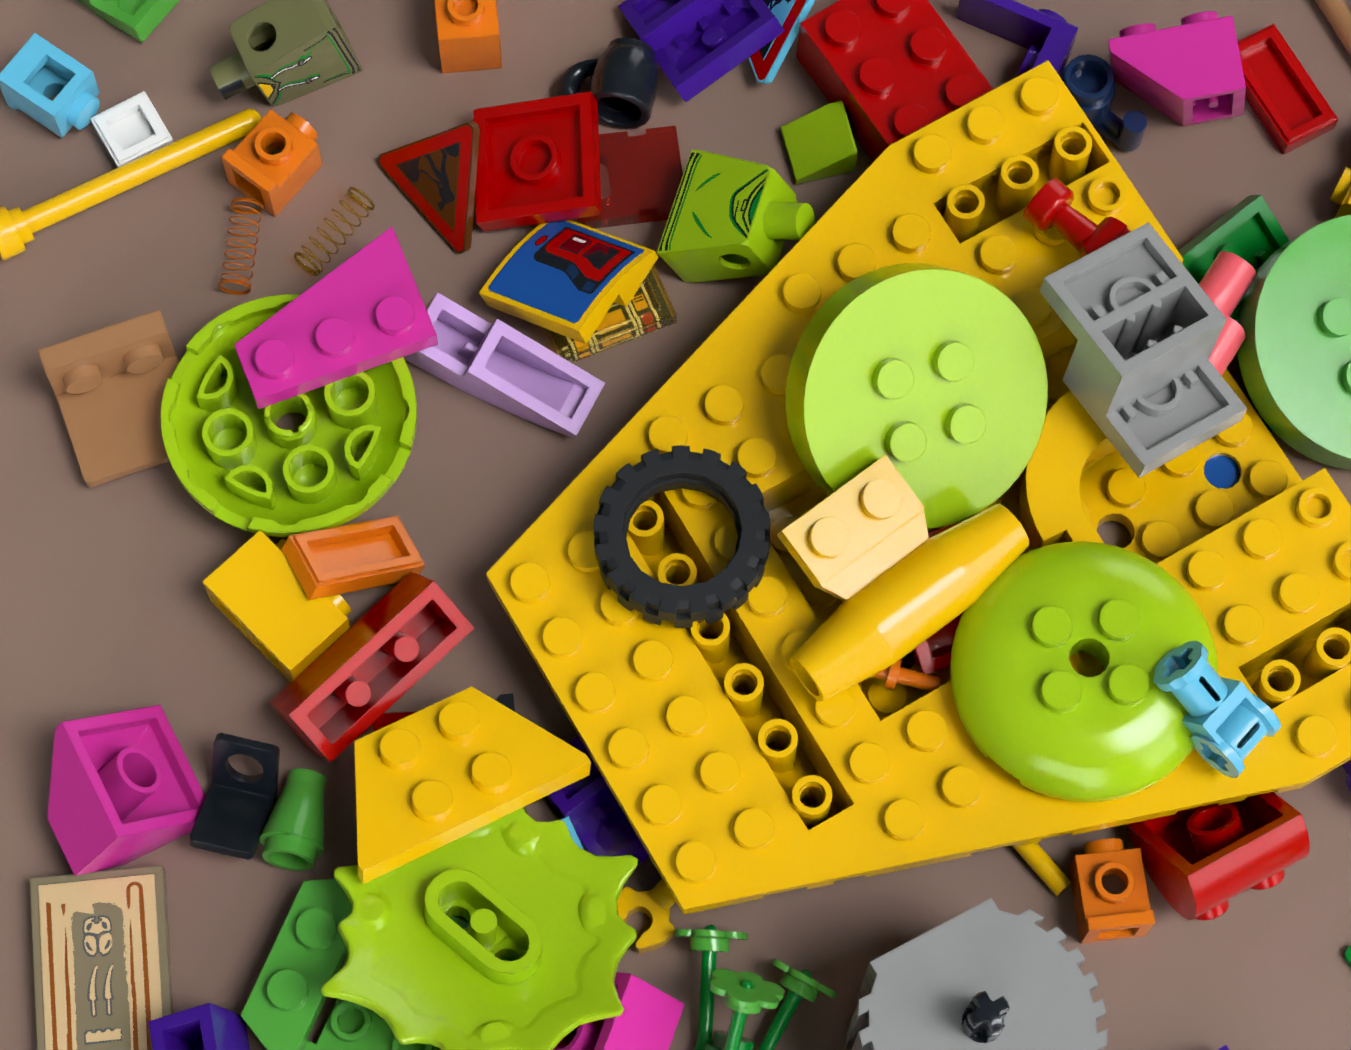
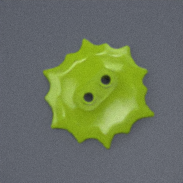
[321,807,638,1050]

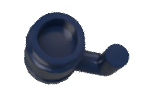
[1059,54,1147,152]

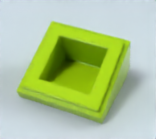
[780,101,857,185]

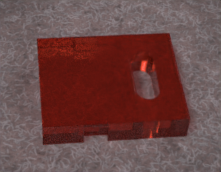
[577,126,683,229]

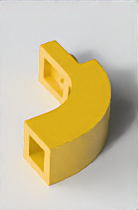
[1020,390,1117,550]

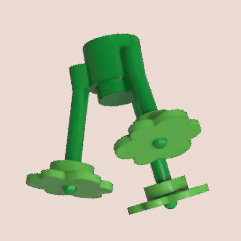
[675,925,838,1050]

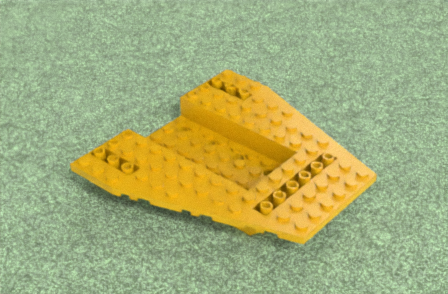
[486,60,1351,915]

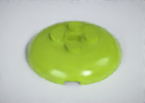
[161,294,417,537]
[950,541,1218,802]

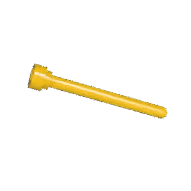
[0,109,262,261]

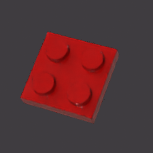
[473,91,602,232]

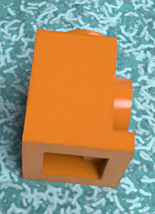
[221,109,322,217]
[1068,838,1155,944]

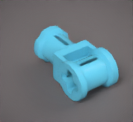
[1153,641,1281,778]

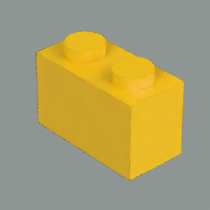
[202,531,352,683]

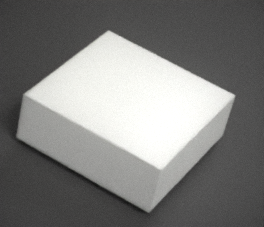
[90,91,174,168]

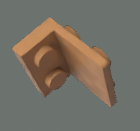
[38,309,179,487]

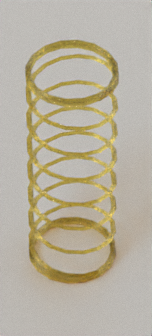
[293,187,375,276]

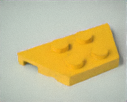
[354,686,591,884]

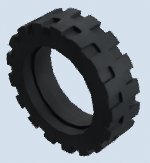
[594,445,770,628]

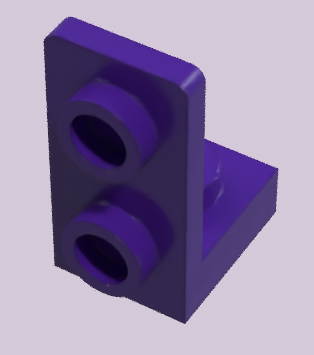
[956,0,1078,76]

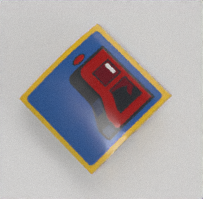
[479,220,659,344]

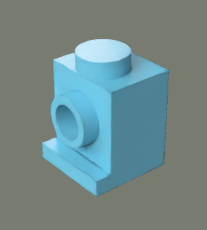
[0,33,100,138]

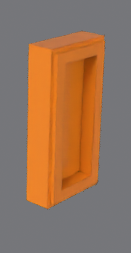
[282,515,426,600]

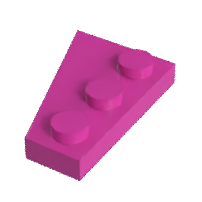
[234,226,438,409]

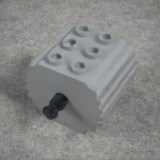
[844,898,1108,1050]

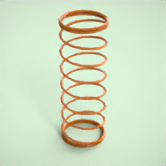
[219,197,264,295]

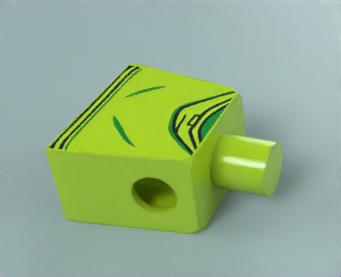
[657,149,815,283]

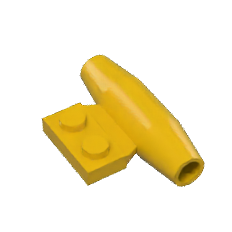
[777,455,1029,702]

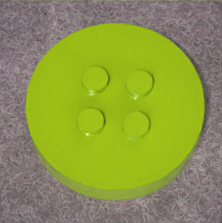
[785,263,1048,529]

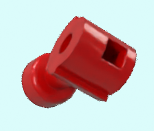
[1023,178,1131,258]

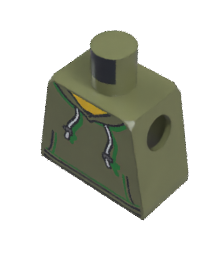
[209,0,363,106]

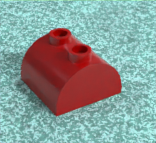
[1126,792,1310,921]

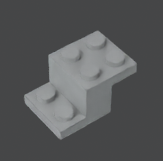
[1039,222,1247,478]

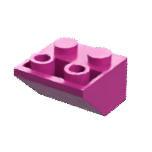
[1108,11,1246,127]

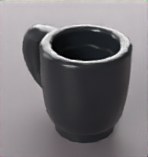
[555,37,658,130]

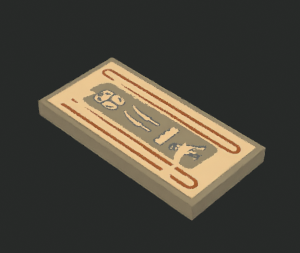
[30,865,174,1050]

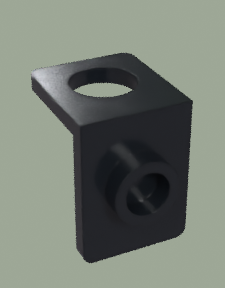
[190,733,280,860]

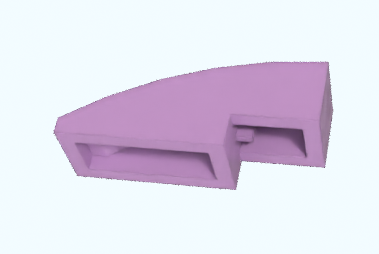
[404,292,605,438]

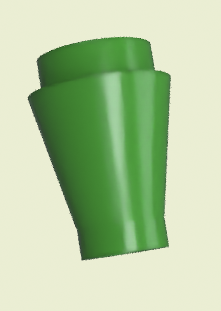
[260,768,327,871]

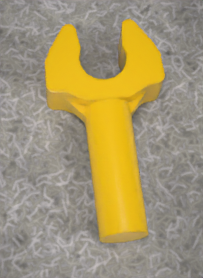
[617,879,676,954]

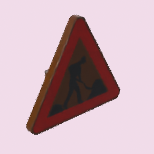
[379,121,480,253]

